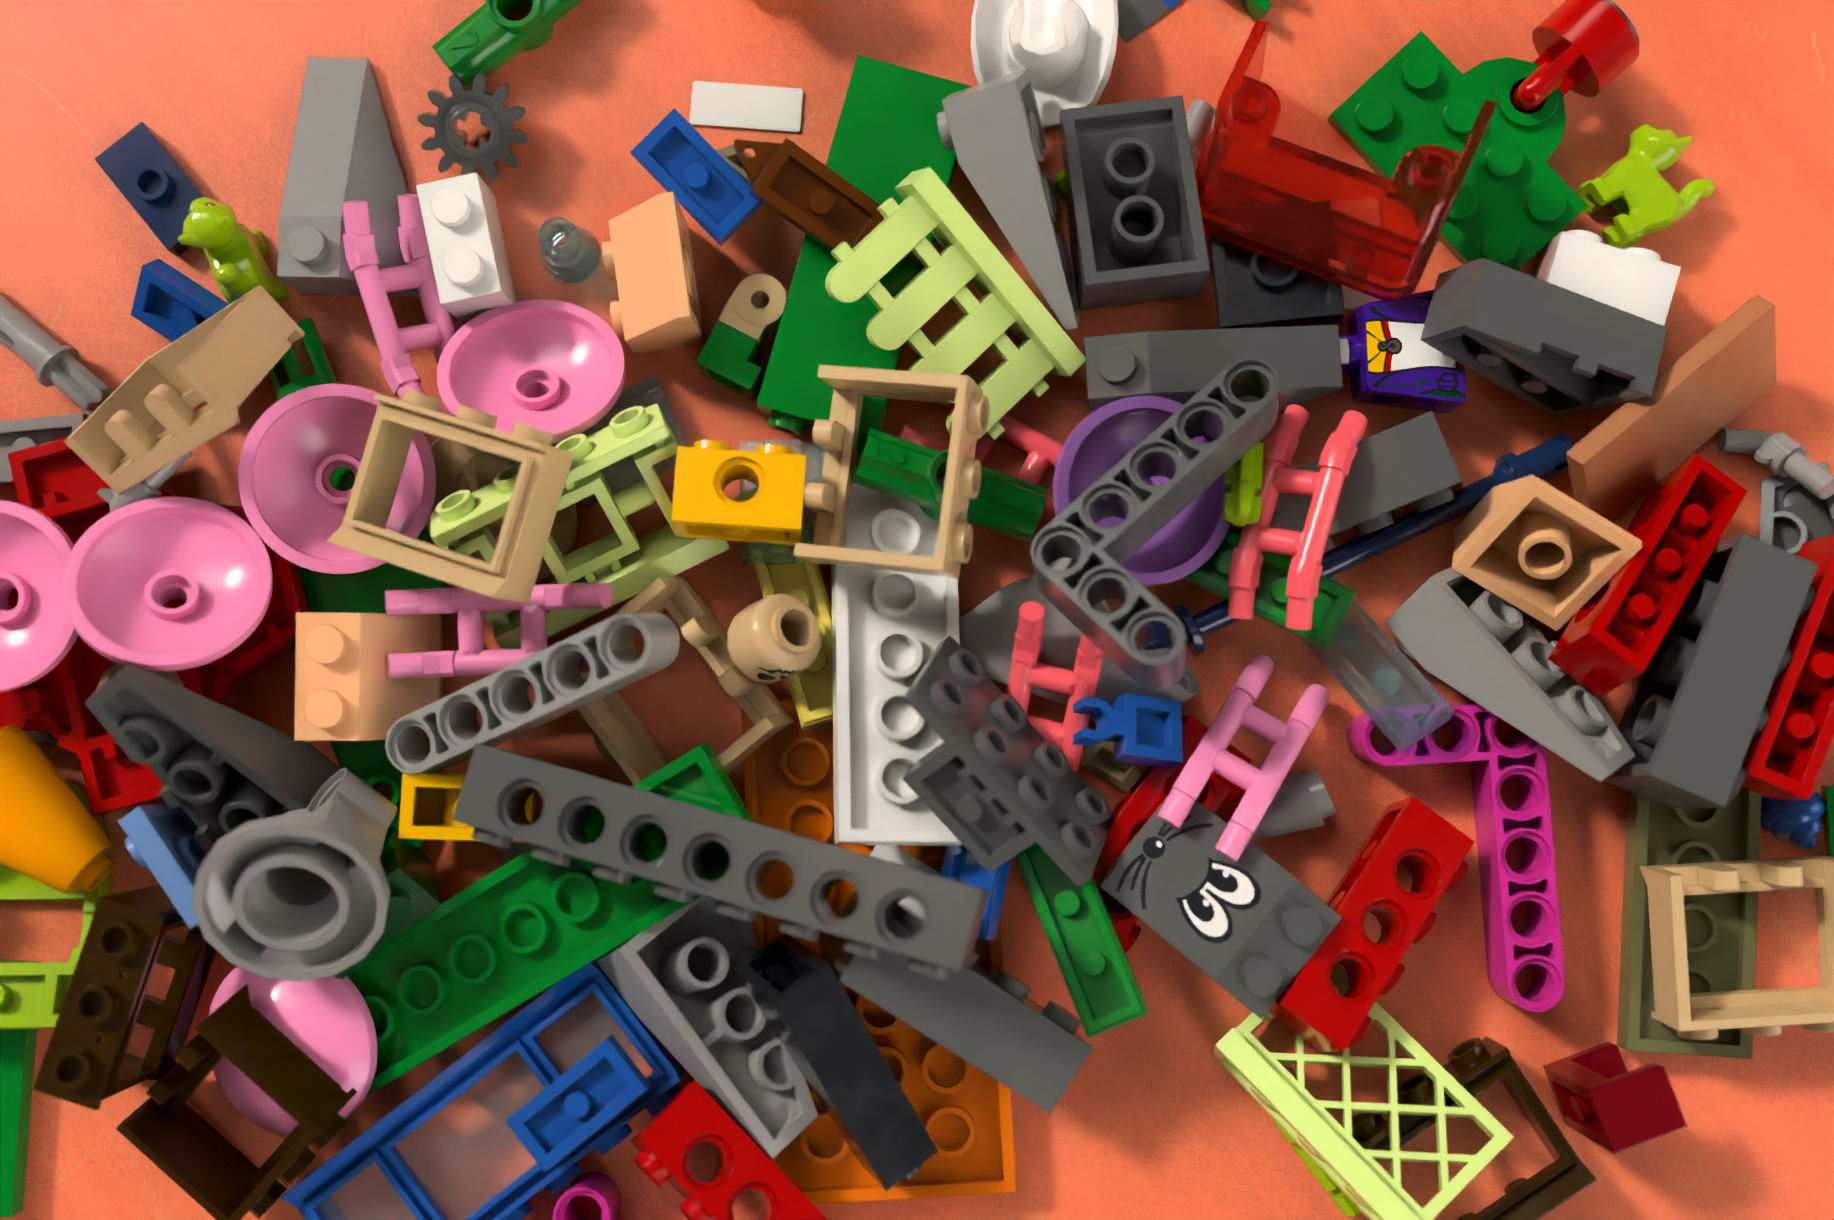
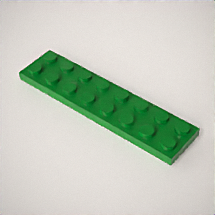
[347,742,754,1096]

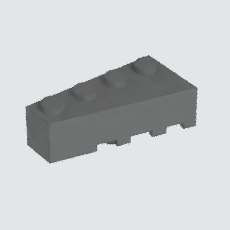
[819,890,1093,1114]

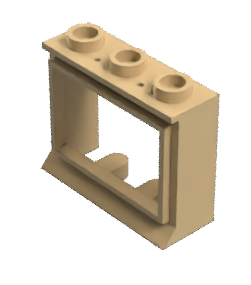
[64,284,305,495]
[794,365,989,579]
[326,389,574,603]
[573,576,794,786]
[1639,855,1834,1040]

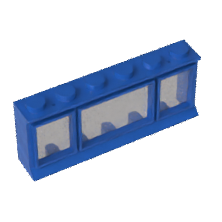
[280,958,687,1220]

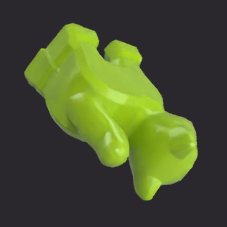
[1575,124,1715,250]
[178,197,290,304]

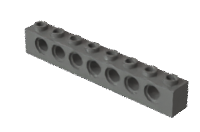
[452,743,990,980]

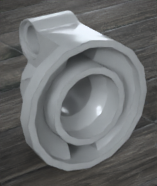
[192,768,397,982]

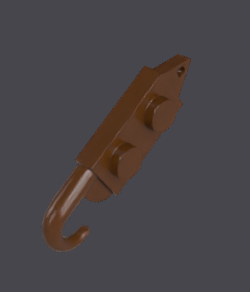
[734,138,925,297]

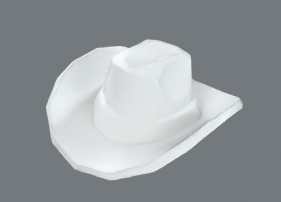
[971,0,1119,129]

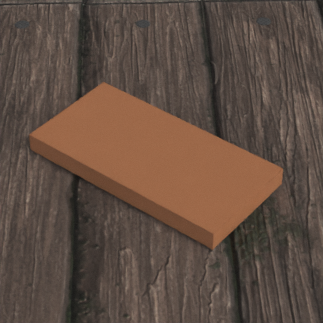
[1566,295,1776,522]

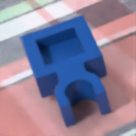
[1073,693,1183,769]

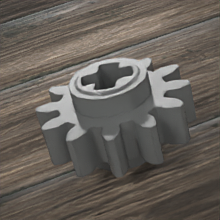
[417,72,529,182]

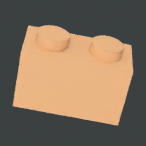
[602,192,706,354]
[1452,475,1642,631]
[294,612,443,741]

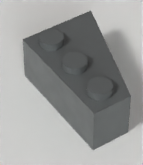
[1420,258,1668,419]
[1270,411,1462,551]

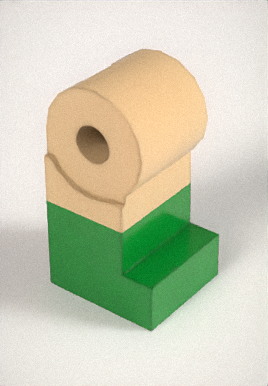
[696,273,787,401]

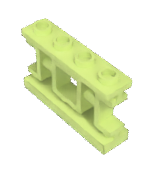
[430,404,730,649]

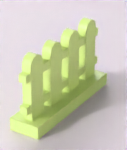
[825,167,1086,440]

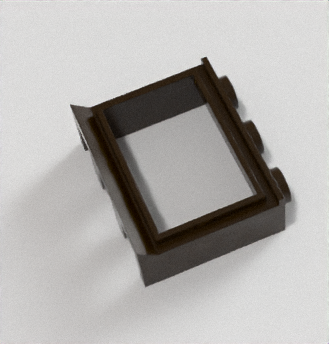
[33,885,216,1110]
[116,983,357,1220]
[1352,1037,1597,1220]

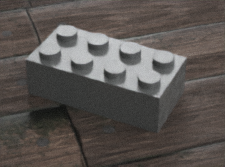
[1604,533,1818,808]

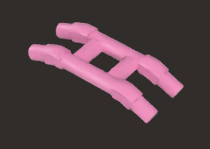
[342,194,456,400]
[385,583,613,679]
[1157,654,1329,862]

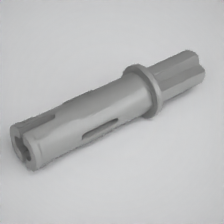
[0,293,113,415]

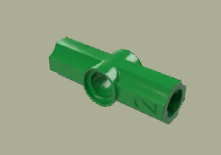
[432,0,583,89]
[852,428,1047,542]

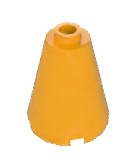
[0,724,116,895]

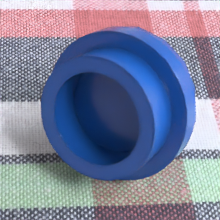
[1761,793,1825,849]

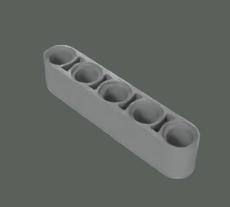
[385,612,680,774]

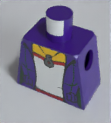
[1339,290,1466,413]

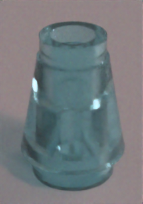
[539,217,601,284]

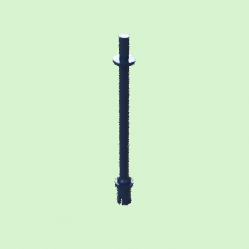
[1143,433,1574,657]

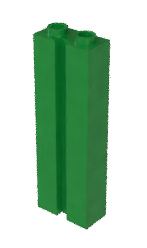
[756,55,972,452]

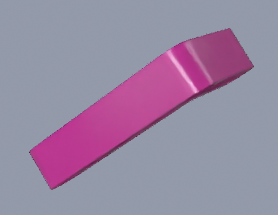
[1347,704,1565,1013]

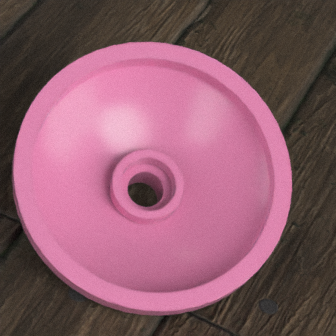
[436,299,626,444]
[238,384,437,574]
[62,496,273,672]
[0,500,79,692]
[208,966,377,1136]

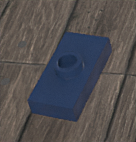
[95,122,206,257]

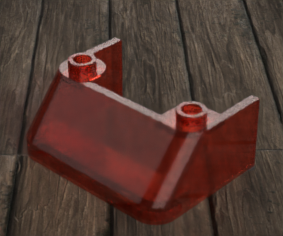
[1195,19,1498,301]

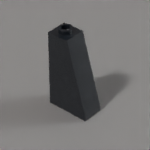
[734,933,938,1191]

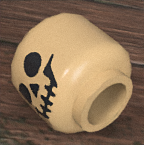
[727,593,821,684]

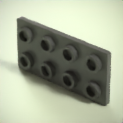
[903,636,1113,887]

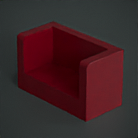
[1543,1042,1687,1154]

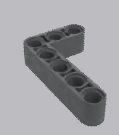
[1030,357,1280,690]

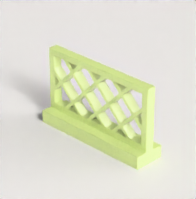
[1213,963,1514,1220]

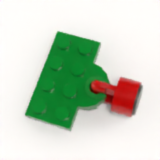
[1327,0,1640,270]

